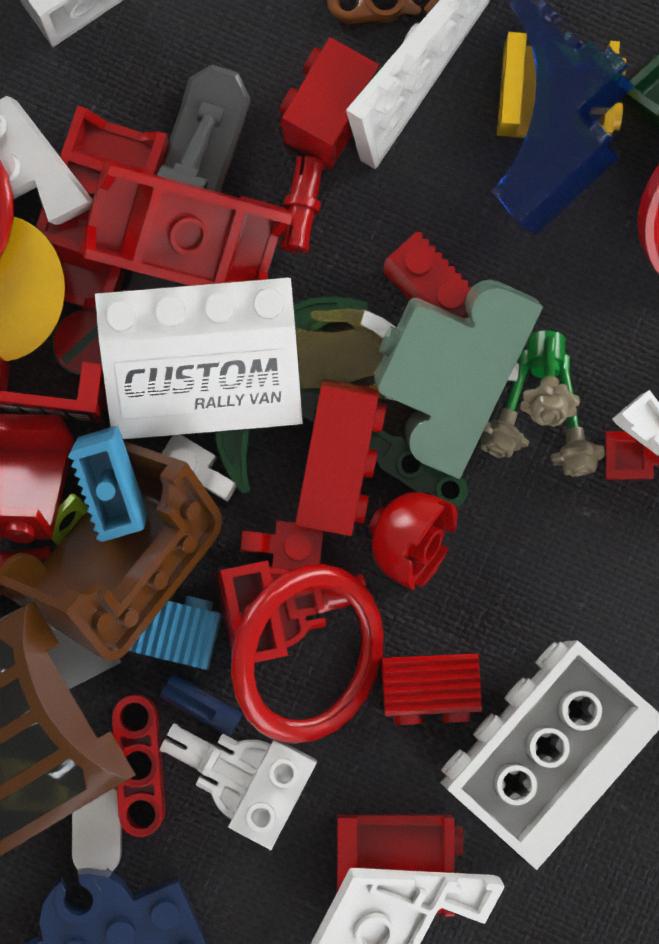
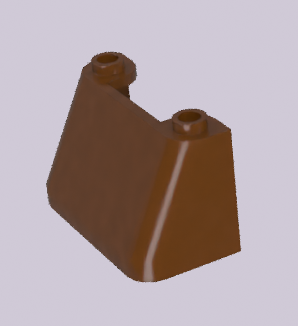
[0,441,222,661]

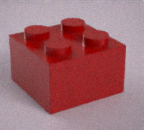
[279,37,380,170]

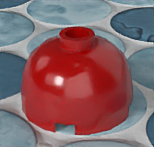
[369,492,458,590]

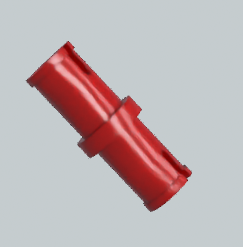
[279,156,325,254]

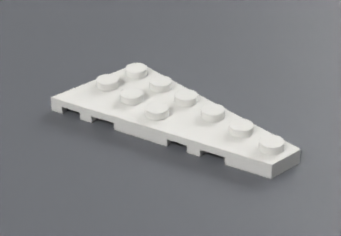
[346,0,490,169]

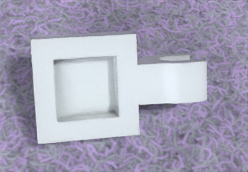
[162,435,237,502]

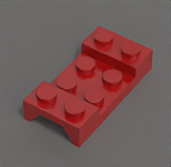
[36,106,169,312]
[79,158,293,286]

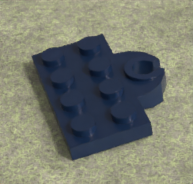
[23,868,208,944]

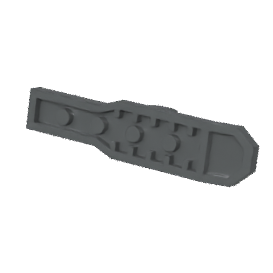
[127,65,251,291]

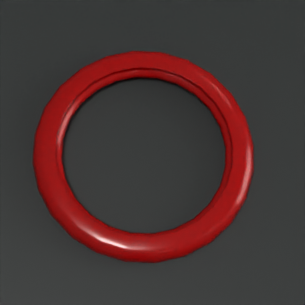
[231,564,384,744]

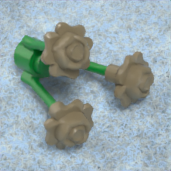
[479,330,606,477]

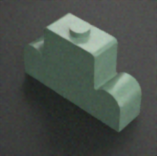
[374,280,543,479]

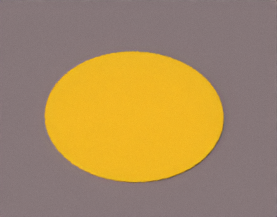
[0,217,65,361]

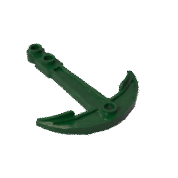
[216,297,468,508]

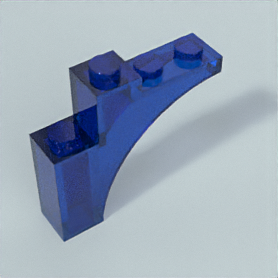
[491,0,634,235]

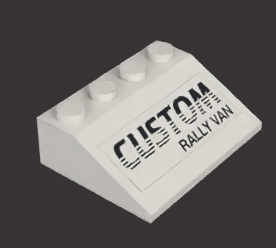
[95,278,303,439]

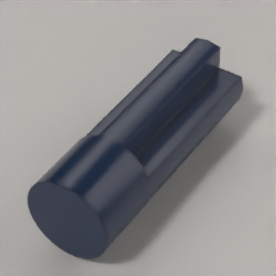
[159,674,243,737]

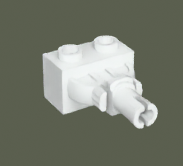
[159,723,317,850]

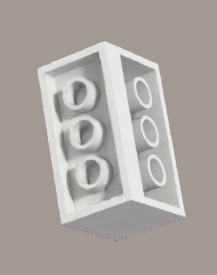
[441,640,659,870]

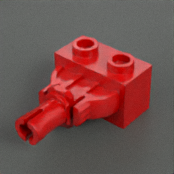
[214,560,366,663]

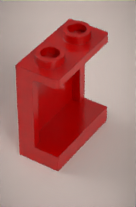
[337,814,463,917]

